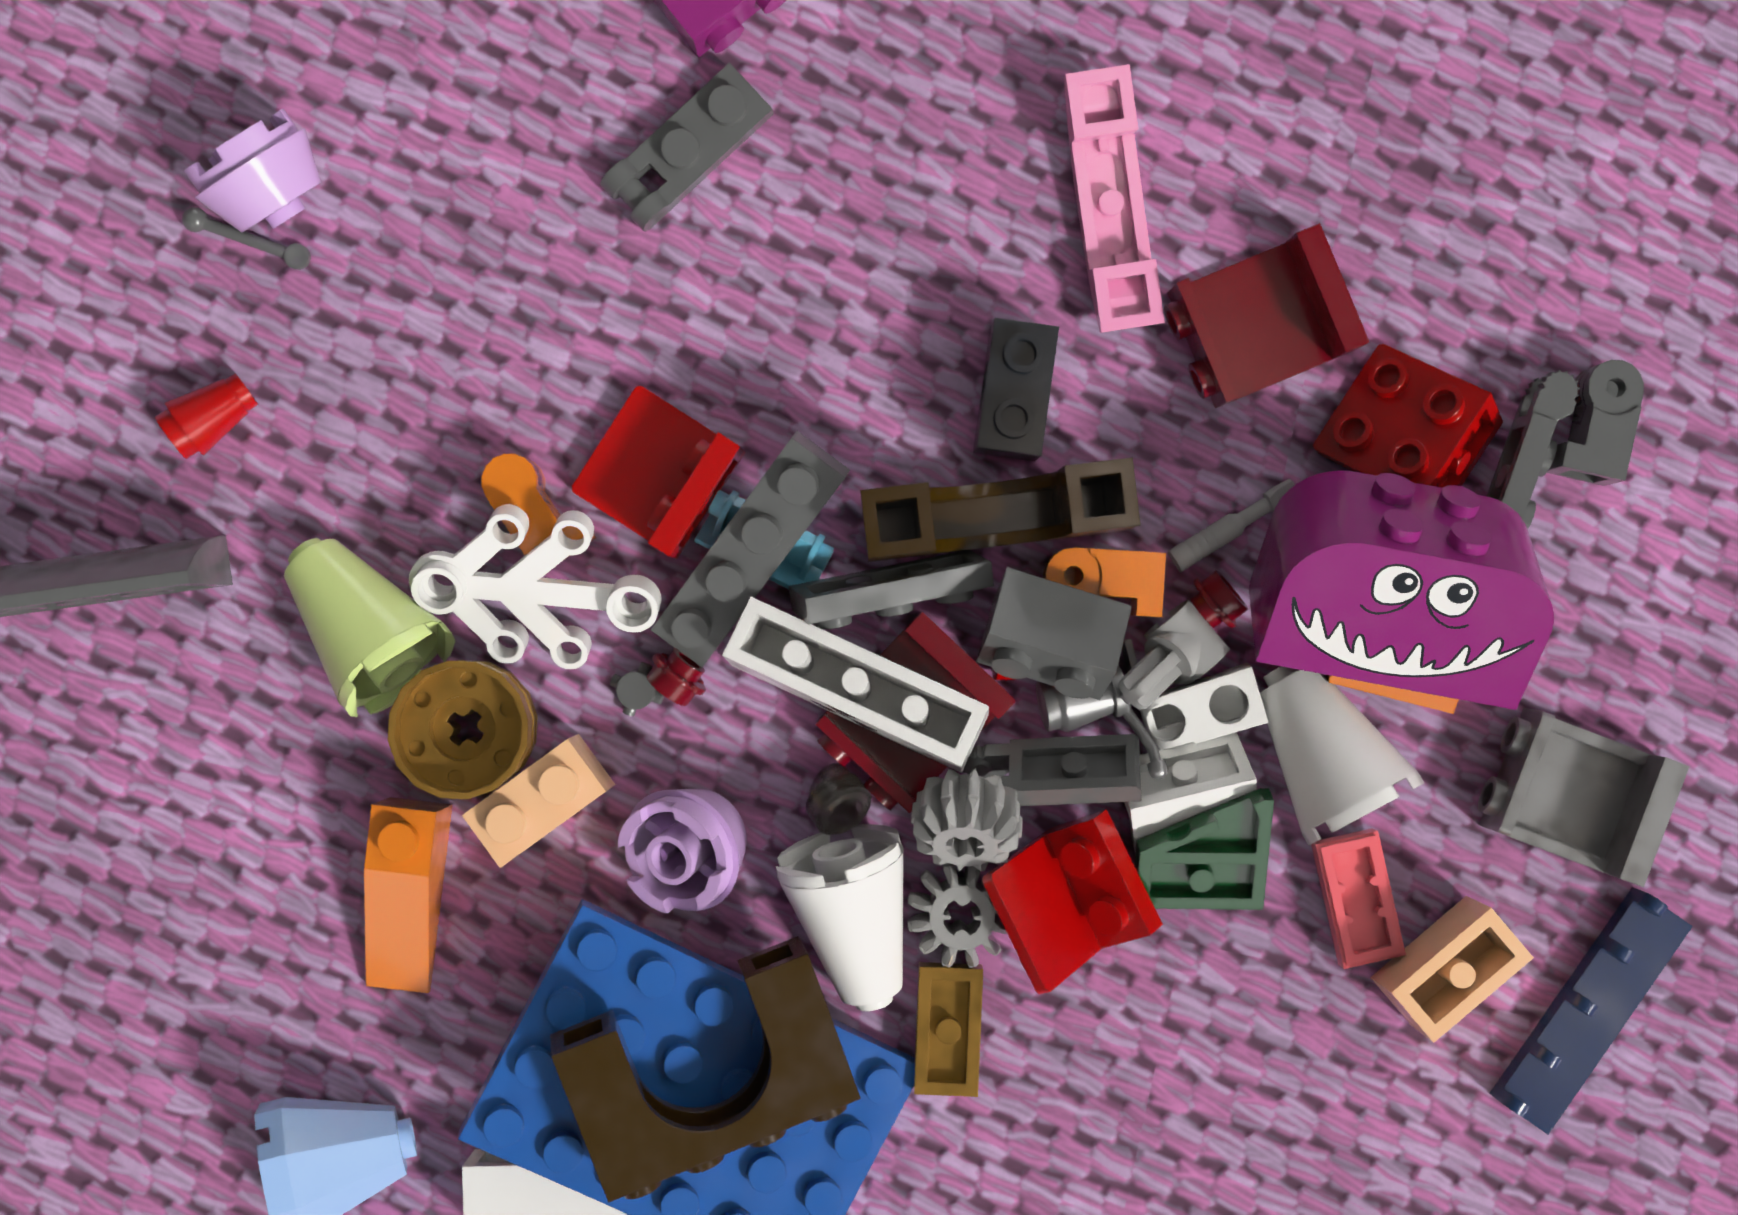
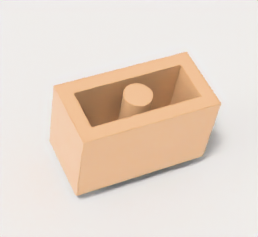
[462,734,616,868]
[1370,896,1534,1043]

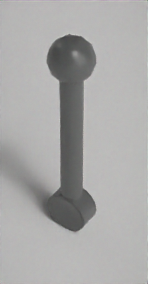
[182,207,311,270]

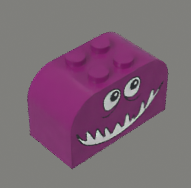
[1249,471,1554,710]

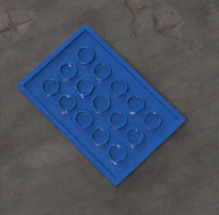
[458,899,915,1215]

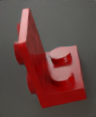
[1313,344,1503,488]
[572,386,745,559]
[982,809,1163,994]

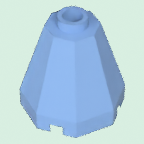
[254,1097,417,1215]

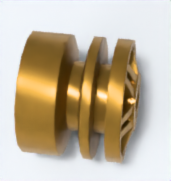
[388,660,538,799]

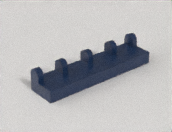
[1489,887,1693,1135]

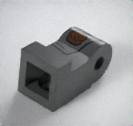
[1547,360,1644,486]

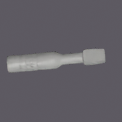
[1168,479,1295,572]

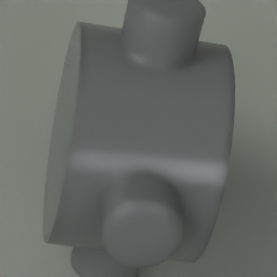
[610,662,664,716]

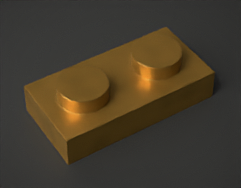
[914,962,983,1097]

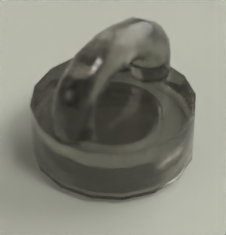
[806,763,872,835]

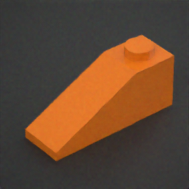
[364,797,453,993]

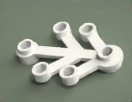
[409,504,661,669]

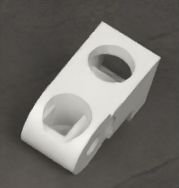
[1140,663,1269,750]

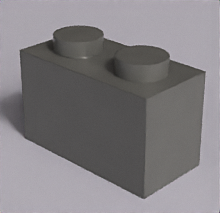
[976,567,1132,700]

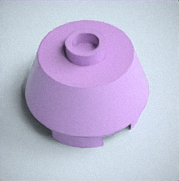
[184,109,321,233]
[618,789,747,913]

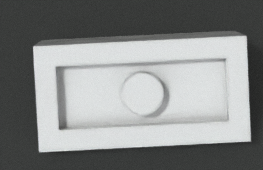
[1124,732,1257,853]

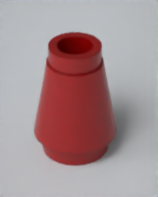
[155,373,259,459]

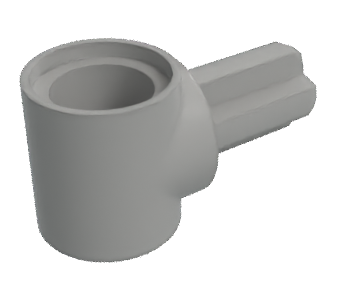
[1118,600,1230,710]

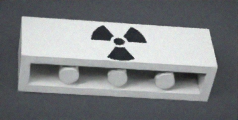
[722,597,989,773]

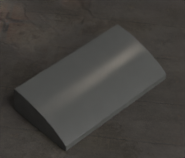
[0,535,233,617]

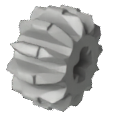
[911,768,1023,871]
[907,863,1007,968]

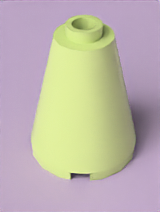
[284,538,455,717]

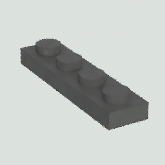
[651,430,850,667]

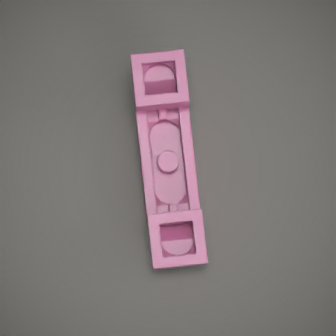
[1064,64,1165,333]

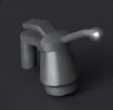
[1036,639,1168,779]

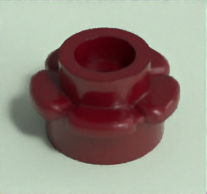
[1190,570,1248,629]
[646,648,706,706]

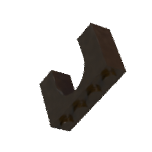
[860,457,1141,562]
[550,936,861,1203]

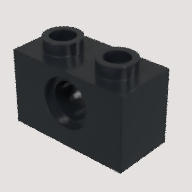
[973,318,1059,462]

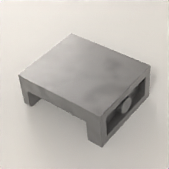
[1478,708,1690,887]

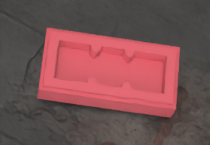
[1311,828,1406,969]

